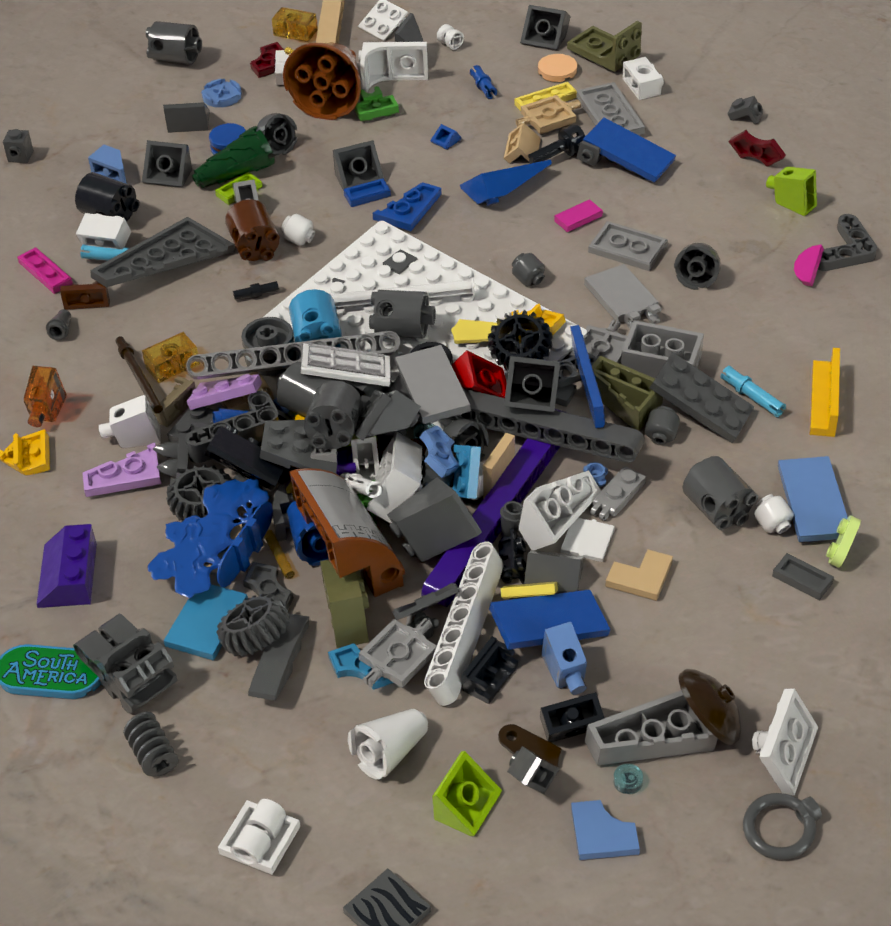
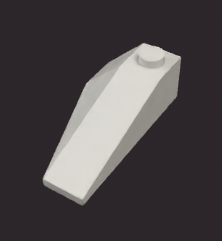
[519,471,601,550]

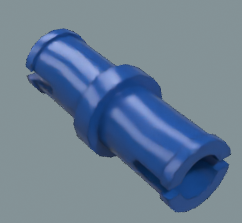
[470,65,497,99]

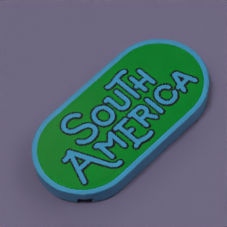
[0,644,101,699]

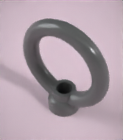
[743,793,822,860]

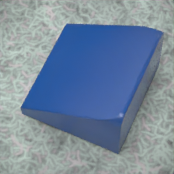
[430,124,462,150]

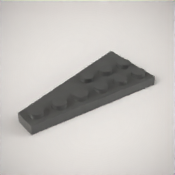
[90,217,235,287]

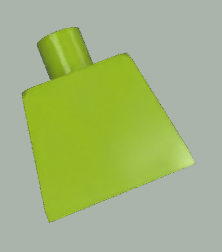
[766,167,817,216]

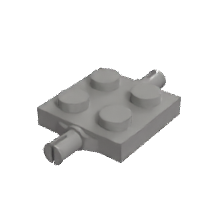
[570,319,627,364]
[359,618,437,688]

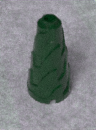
[192,126,275,188]

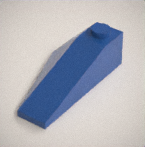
[460,160,552,206]

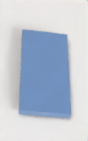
[778,456,848,542]

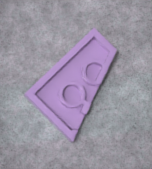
[187,374,262,410]
[83,442,161,497]

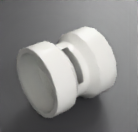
[437,24,464,50]

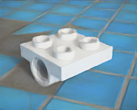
[218,799,300,875]

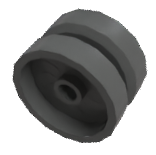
[241,317,296,376]

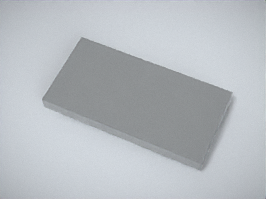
[395,345,471,424]

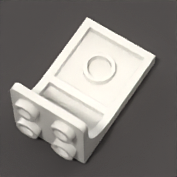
[357,42,429,93]

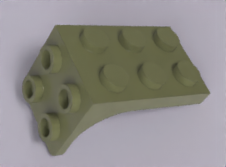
[567,21,642,72]

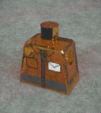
[24,366,67,427]

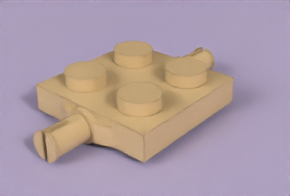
[516,95,581,134]

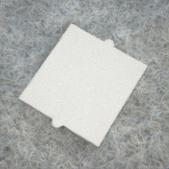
[561,518,615,562]

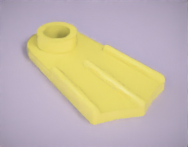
[451,319,497,344]

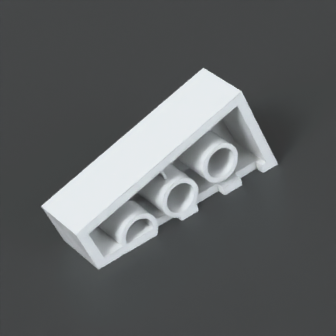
[366,432,423,523]

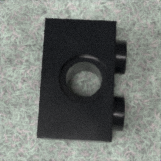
[540,692,604,743]

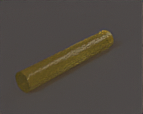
[264,530,295,579]

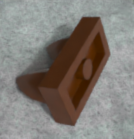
[60,281,110,310]

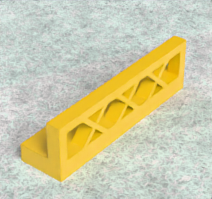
[810,348,840,437]

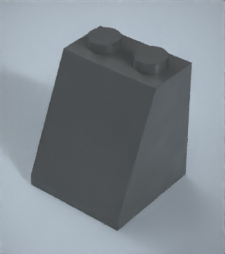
[504,356,560,412]
[387,477,482,562]

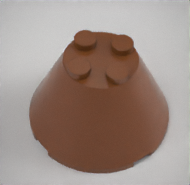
[283,42,361,120]

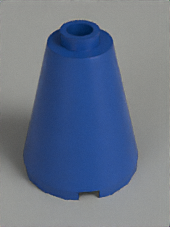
[287,501,329,566]

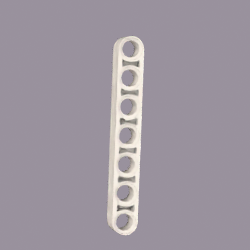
[424,542,504,706]

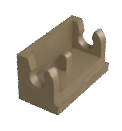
[152,376,196,427]

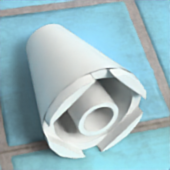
[348,709,428,780]

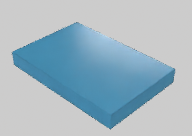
[163,584,248,660]

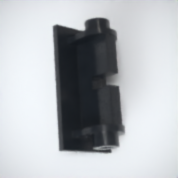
[498,528,526,584]

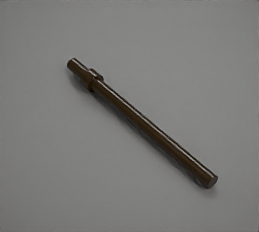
[115,336,163,414]

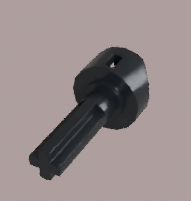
[528,125,585,164]

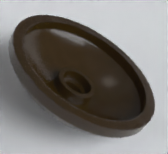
[678,669,741,745]

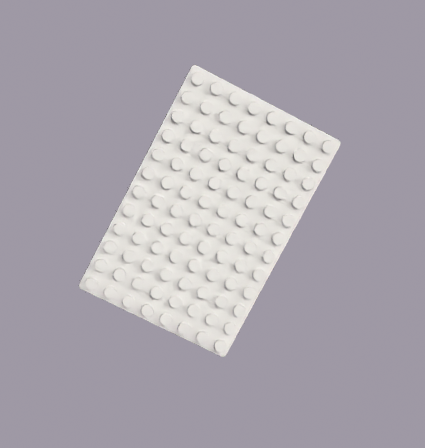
[264,221,587,430]

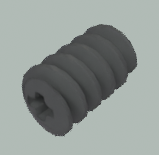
[123,711,179,777]

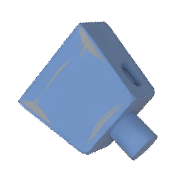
[541,621,587,695]

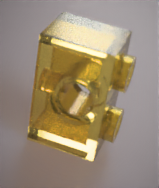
[272,7,318,42]
[142,332,200,383]

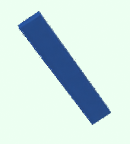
[570,325,605,428]

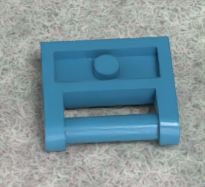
[452,445,481,499]

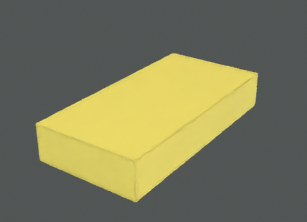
[500,582,558,599]

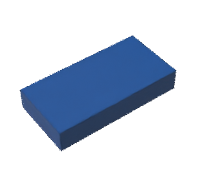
[343,178,391,207]

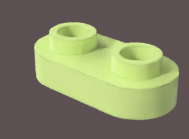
[826,515,861,568]

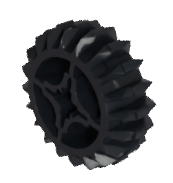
[488,309,553,371]

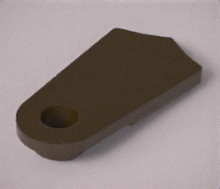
[498,724,562,767]

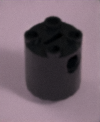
[75,172,140,222]

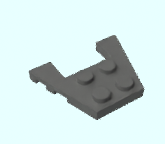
[260,420,337,474]

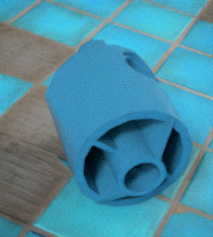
[289,289,342,349]

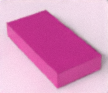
[554,199,603,232]

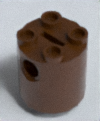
[225,199,280,261]

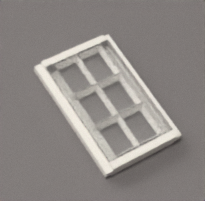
[301,343,390,387]

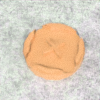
[538,54,577,82]

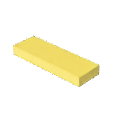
[514,82,577,111]

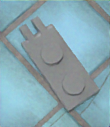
[590,466,646,521]

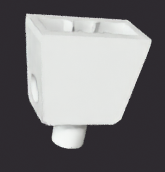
[99,395,161,448]

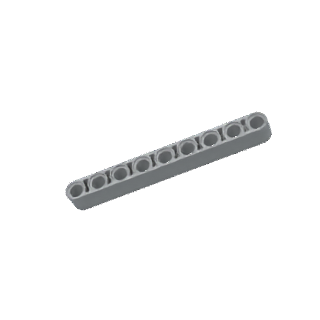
[186,331,400,380]

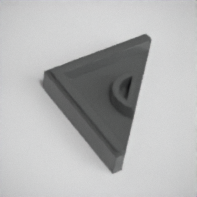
[393,583,460,620]

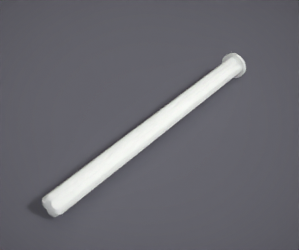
[330,277,475,308]

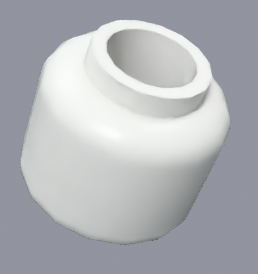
[281,214,315,246]
[754,494,794,534]

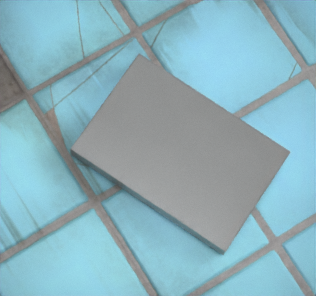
[588,221,668,271]

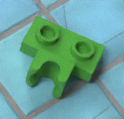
[354,86,399,121]

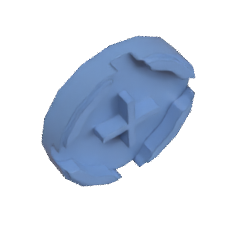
[201,79,242,107]

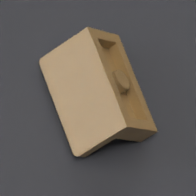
[504,122,541,164]

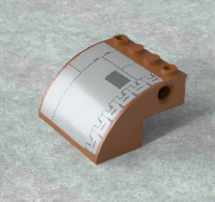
[290,468,405,597]

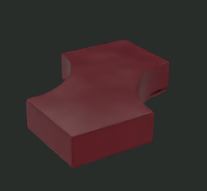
[250,42,284,78]
[728,130,786,166]

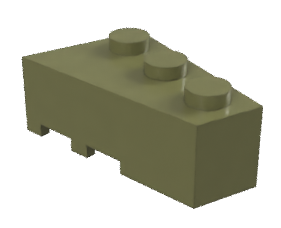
[592,356,663,431]
[320,560,369,648]

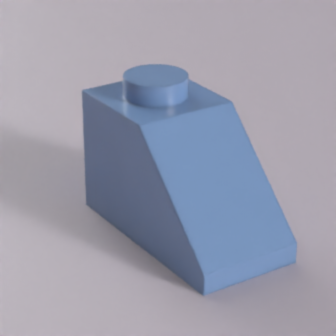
[88,145,127,184]

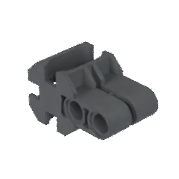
[73,613,178,713]

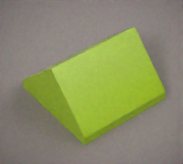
[432,751,502,836]

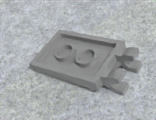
[584,264,661,329]

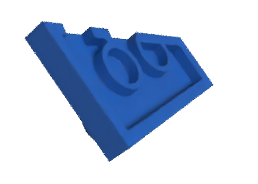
[373,182,442,231]

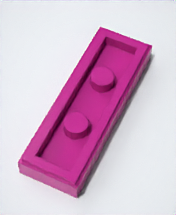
[17,247,73,294]

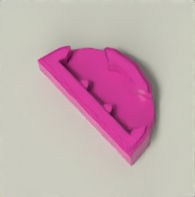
[794,244,824,287]

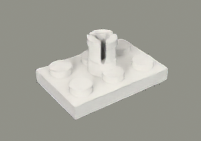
[752,688,818,795]

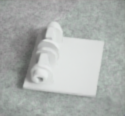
[358,0,408,41]

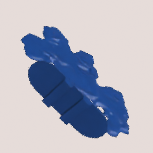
[147,479,273,598]

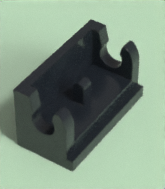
[462,636,518,704]

